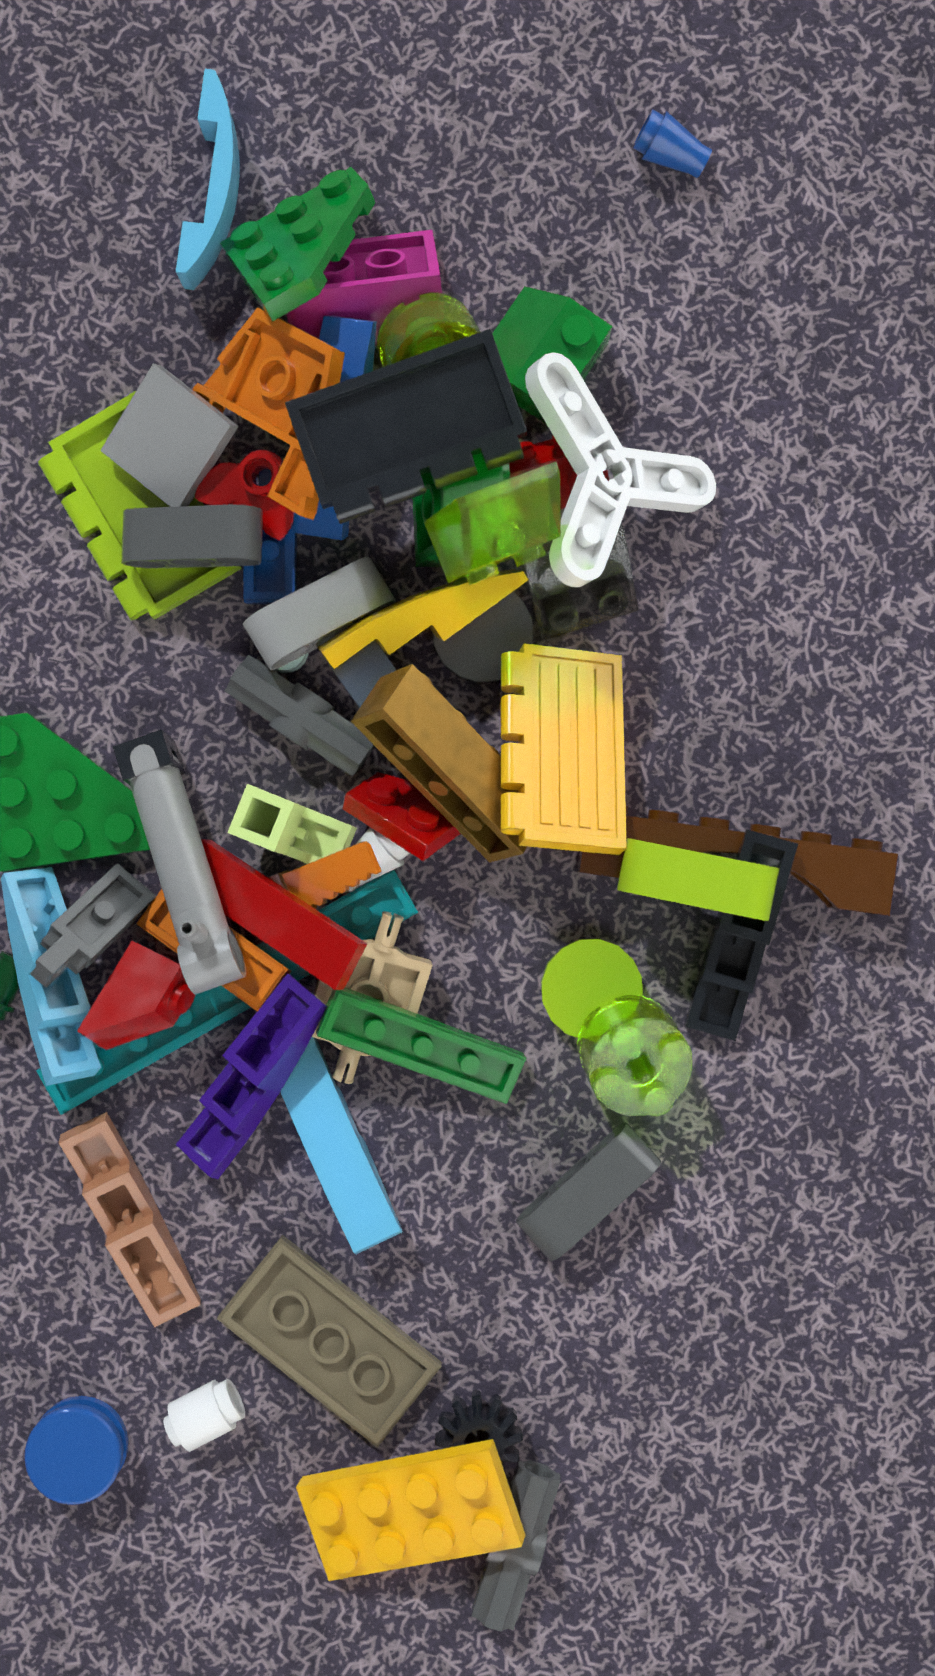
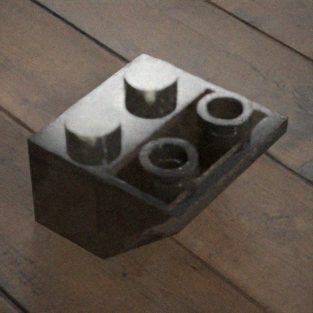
[511,508,639,641]

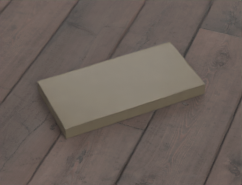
[217,1235,442,1448]

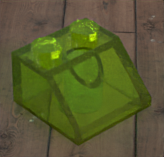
[424,462,561,586]

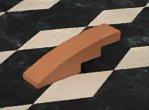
[59,1112,201,1327]

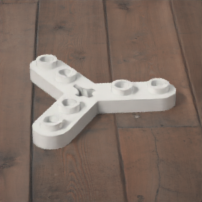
[525,352,716,587]

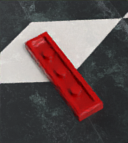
[201,839,367,990]

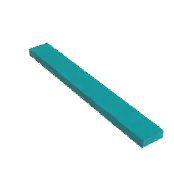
[36,869,418,1115]

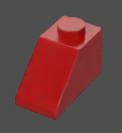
[77,941,195,1050]

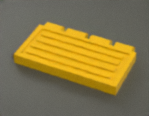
[501,643,627,855]

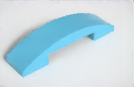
[176,69,240,290]

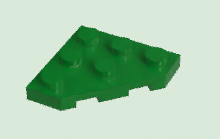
[220,167,376,321]
[0,713,150,872]

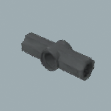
[225,655,375,777]
[472,1460,561,1632]

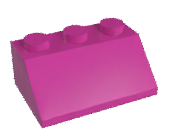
[287,230,446,346]

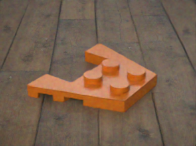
[192,307,345,520]

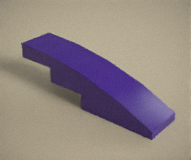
[175,973,327,1179]

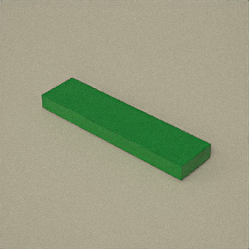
[316,987,527,1104]

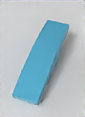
[1,867,101,1086]
[281,1037,403,1254]

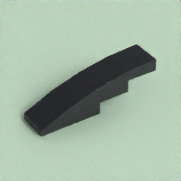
[684,829,798,1041]

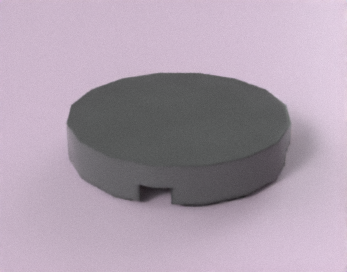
[432,592,533,684]

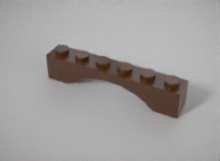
[576,806,898,916]

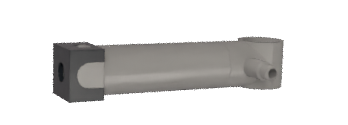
[113,729,246,995]

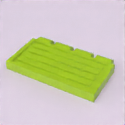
[38,391,242,621]

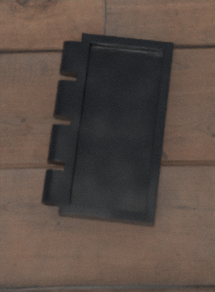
[285,329,527,524]

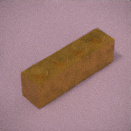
[351,664,527,863]

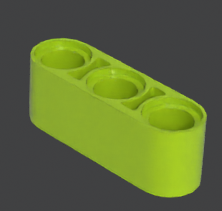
[617,838,779,921]

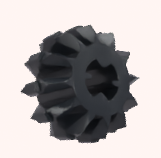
[435,1389,523,1475]

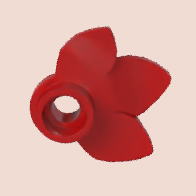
[195,450,295,541]

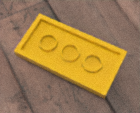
[296,1439,525,1581]

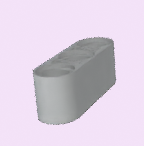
[243,556,396,670]

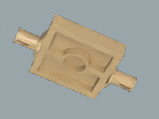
[312,911,433,1084]

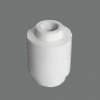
[163,1379,245,1452]

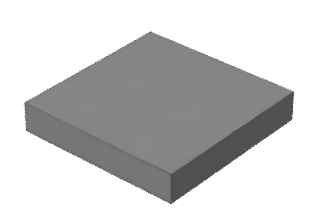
[100,363,239,507]

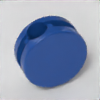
[25,1396,128,1505]

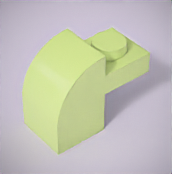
[227,784,357,864]

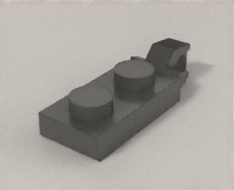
[30,864,156,988]

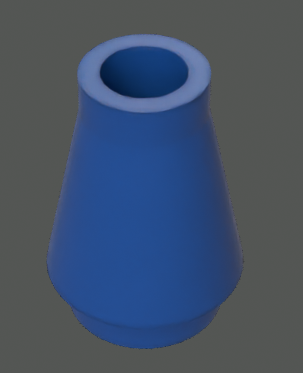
[633,109,712,178]

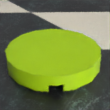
[541,938,643,1041]

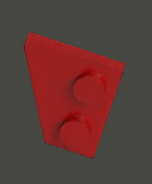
[343,772,461,861]

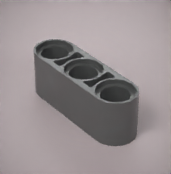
[121,505,263,568]
[516,1122,661,1262]

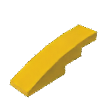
[317,569,529,669]

